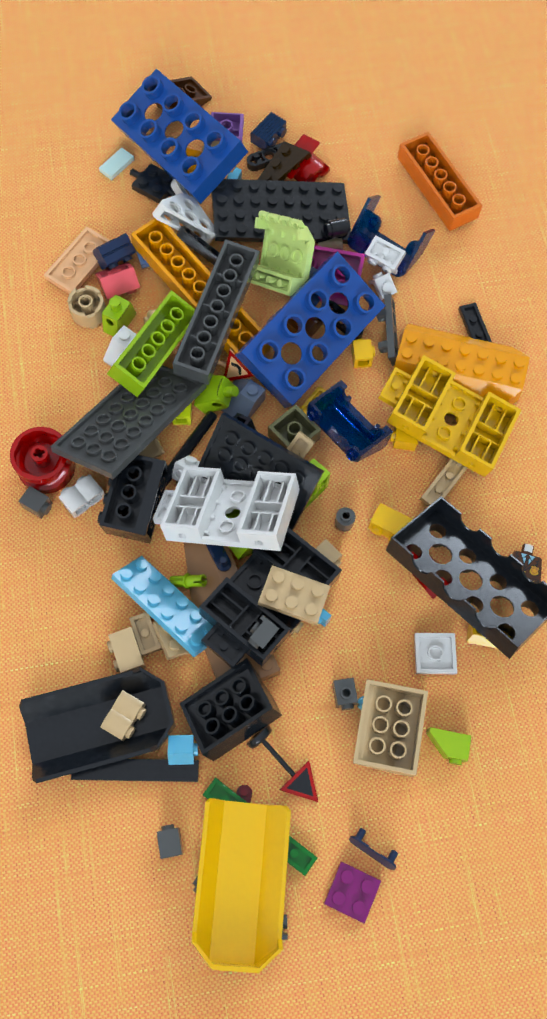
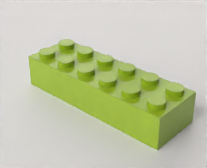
[107,290,195,397]

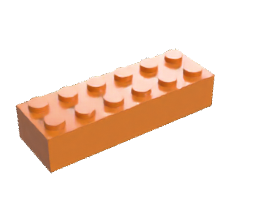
[397,131,483,231]

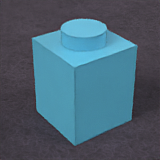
[168,735,198,765]

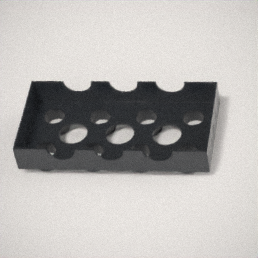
[386,497,547,659]

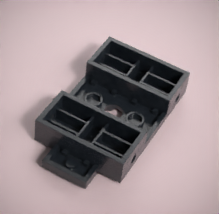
[199,527,342,669]

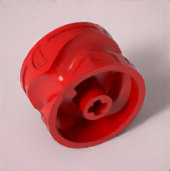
[10,427,75,494]

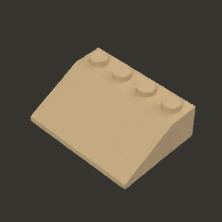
[353,679,428,777]

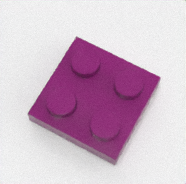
[324,862,381,924]

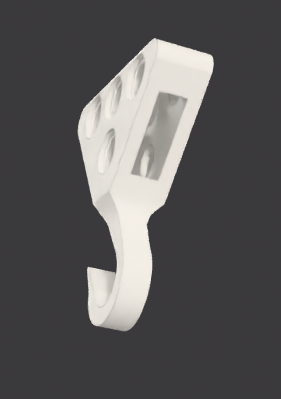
[152,179,215,244]

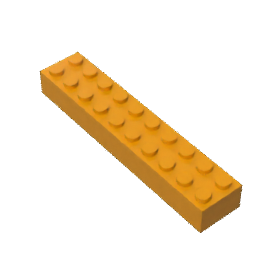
[131,218,271,355]

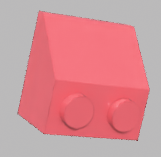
[95,262,140,299]

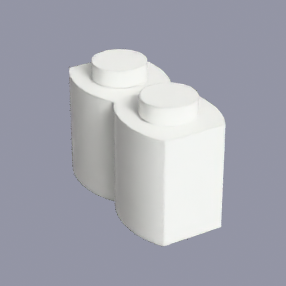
[59,474,105,518]

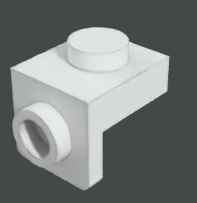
[368,272,397,300]
[172,455,200,481]

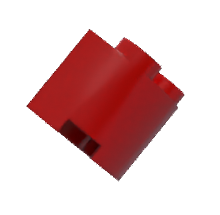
[293,153,330,182]

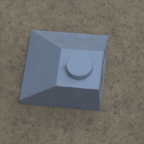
[221,379,266,418]

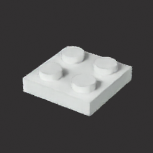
[414,633,457,675]

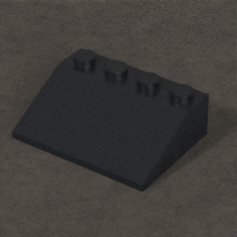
[180,658,282,761]

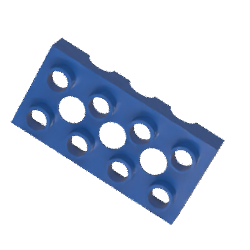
[111,69,248,204]
[235,251,386,408]

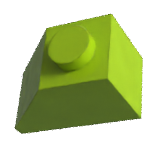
[426,727,471,765]

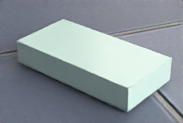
[99,147,134,181]

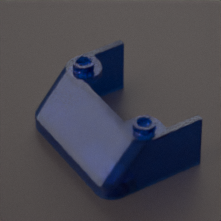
[348,195,435,277]

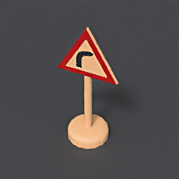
[217,349,254,381]

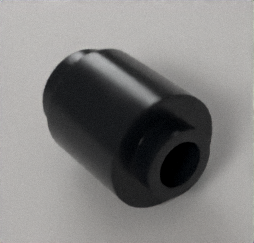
[323,218,350,238]

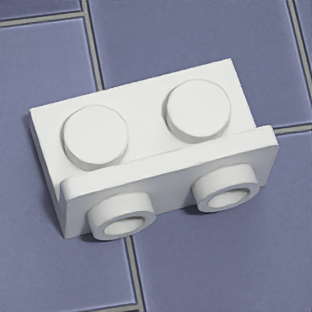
[365,235,406,275]

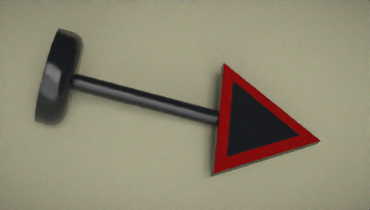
[247,725,318,802]

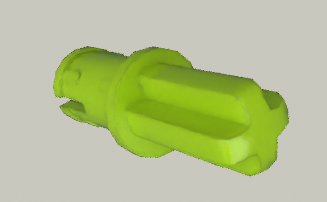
[169,573,207,589]

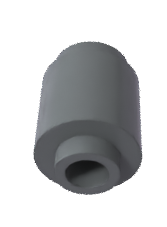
[335,507,356,532]

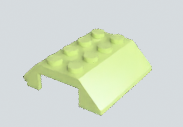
[251,210,315,296]

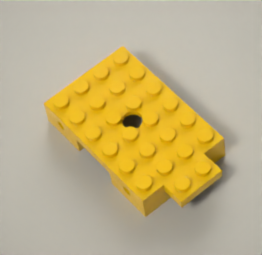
[378,355,521,477]

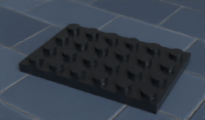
[198,412,324,531]

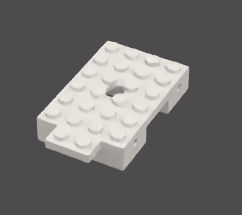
[153,466,300,551]

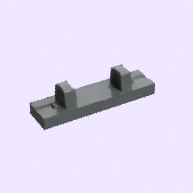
[376,294,398,366]

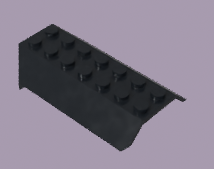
[19,667,176,783]

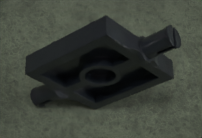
[130,164,176,203]

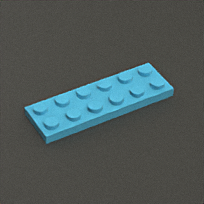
[111,556,213,657]

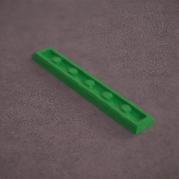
[203,777,317,876]

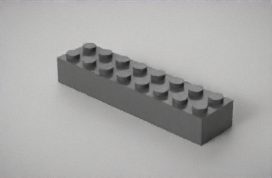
[173,239,260,385]

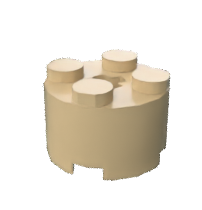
[67,285,106,329]

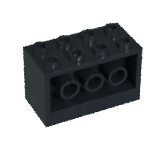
[98,455,170,544]

